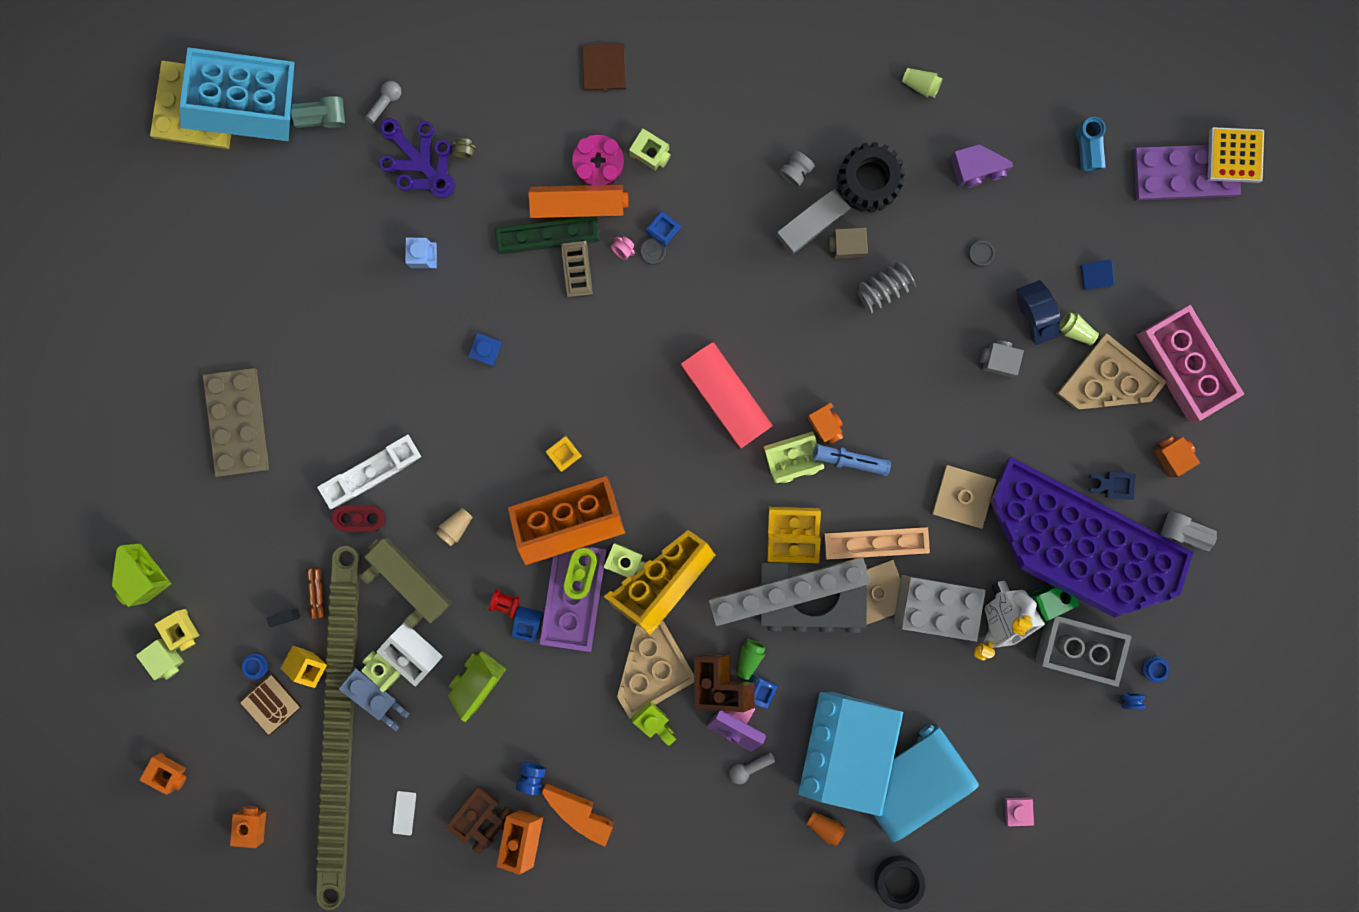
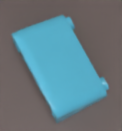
[874,724,979,842]

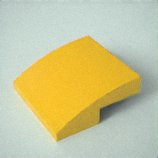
[767,507,821,563]

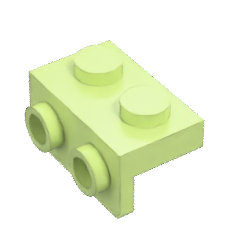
[763,431,824,483]

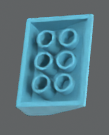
[180,47,295,141]
[798,692,903,816]

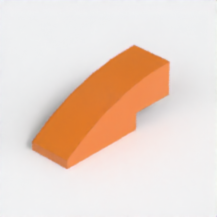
[542,783,614,847]

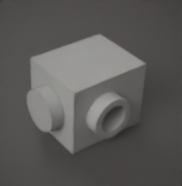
[980,340,1024,378]

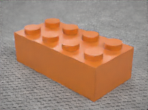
[508,476,625,565]

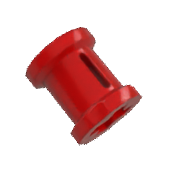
[488,589,521,619]

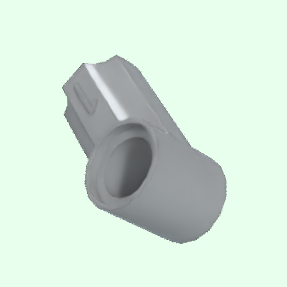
[1160,511,1217,552]

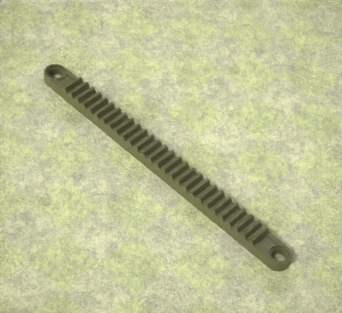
[316,545,361,910]

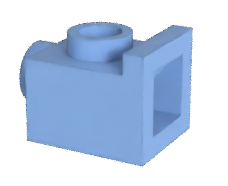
[405,238,437,269]

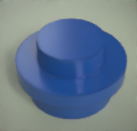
[241,653,268,680]
[1143,656,1170,683]

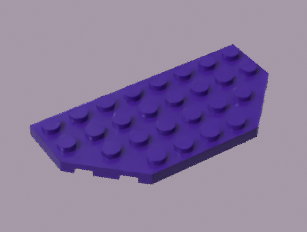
[990,457,1194,618]

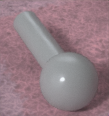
[365,81,401,124]
[729,753,775,785]

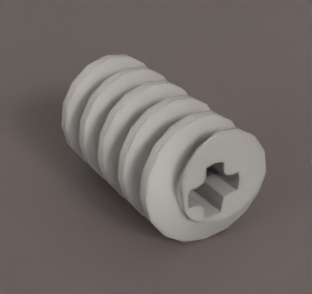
[858,261,916,314]

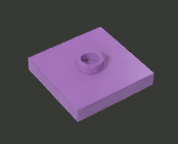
[706,710,766,752]

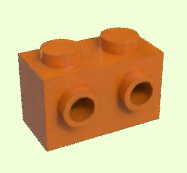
[497,810,543,875]

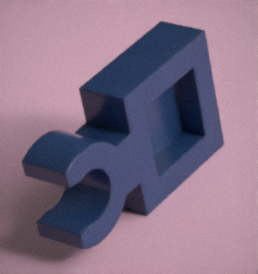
[1087,472,1136,500]

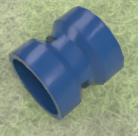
[515,762,546,795]

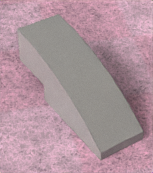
[776,189,851,255]

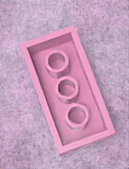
[1136,305,1244,422]

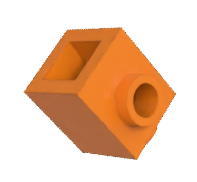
[1153,436,1200,477]
[230,806,266,848]

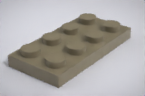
[203,368,269,477]

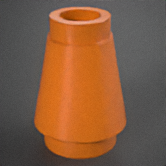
[806,811,847,847]

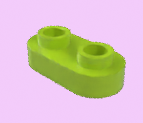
[564,547,597,599]

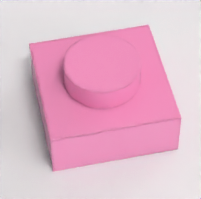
[1005,797,1034,826]

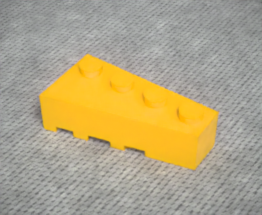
[603,530,716,635]

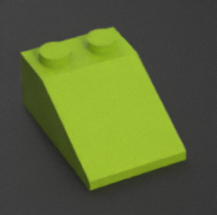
[448,651,507,722]

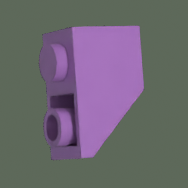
[950,144,1013,188]

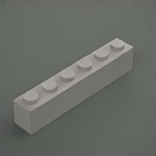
[709,557,871,626]

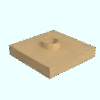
[932,465,996,529]
[867,560,901,625]

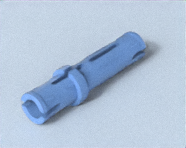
[812,444,891,476]

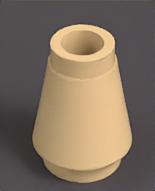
[435,508,473,546]

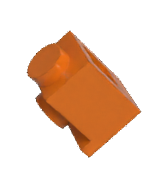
[807,403,844,445]
[139,753,187,795]

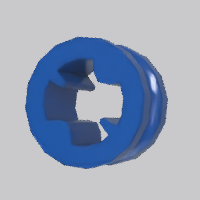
[1121,693,1146,710]

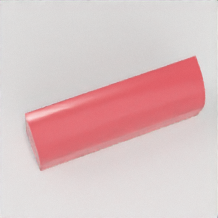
[681,342,773,449]

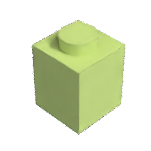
[136,638,184,681]

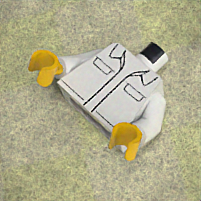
[974,581,1045,661]

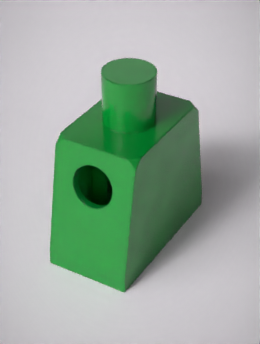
[1027,583,1079,622]

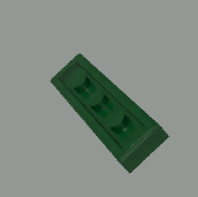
[495,216,600,254]

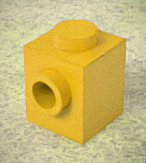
[280,646,327,688]

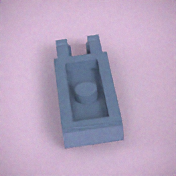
[338,667,410,731]

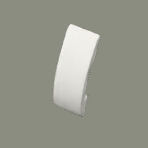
[317,435,422,510]

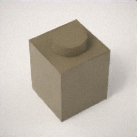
[829,228,868,259]

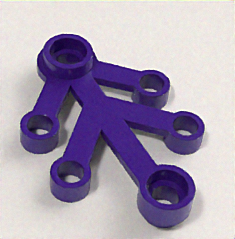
[379,118,455,198]

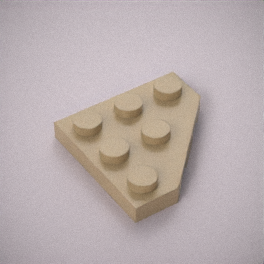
[1056,333,1167,410]
[617,620,694,719]

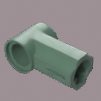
[291,96,345,128]

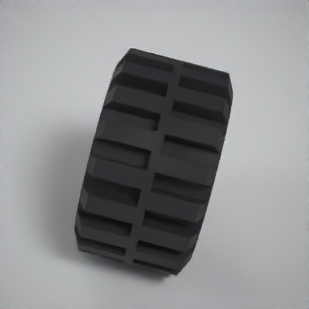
[837,142,905,213]

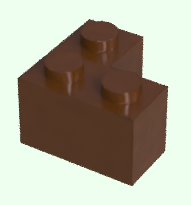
[694,653,755,712]

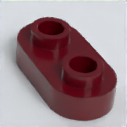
[332,506,386,532]

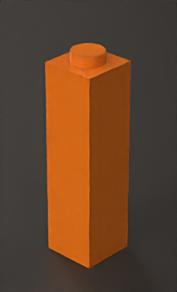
[529,184,629,218]

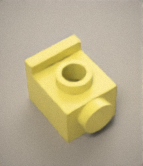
[155,609,200,652]

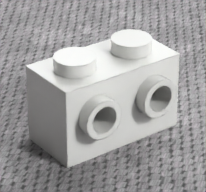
[377,622,443,687]

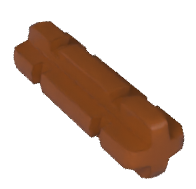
[306,568,325,619]

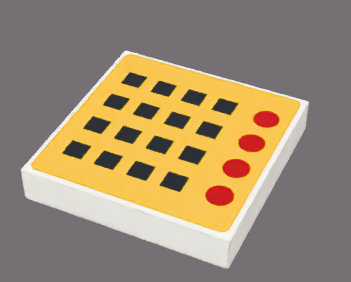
[1207,127,1264,183]

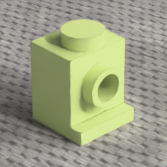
[629,129,671,171]
[604,543,645,578]
[361,651,402,692]

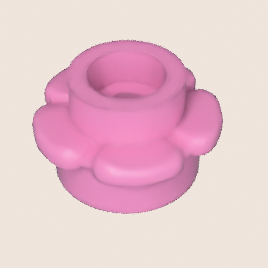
[611,236,635,260]

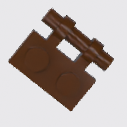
[445,786,513,854]

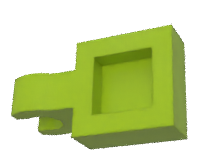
[631,700,677,746]

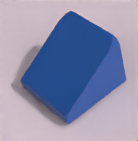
[1081,259,1115,290]
[511,606,543,643]
[745,674,778,709]

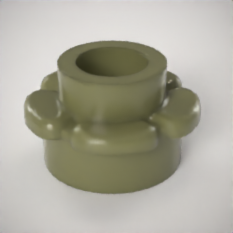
[451,138,476,159]

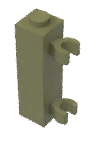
[360,538,453,628]

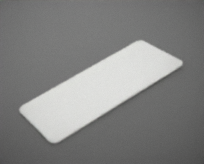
[393,791,416,835]

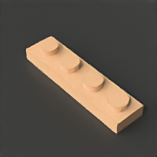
[824,527,930,560]

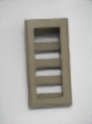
[561,241,593,297]

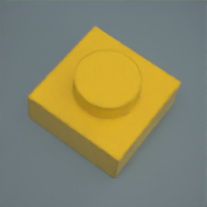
[546,436,582,472]

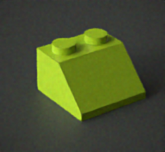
[112,543,172,607]

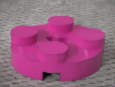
[572,135,624,185]

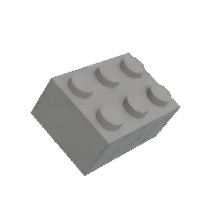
[893,575,986,642]
[1034,616,1132,687]

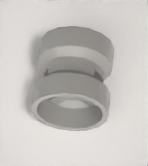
[779,151,815,187]

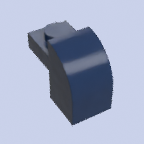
[1016,280,1061,345]

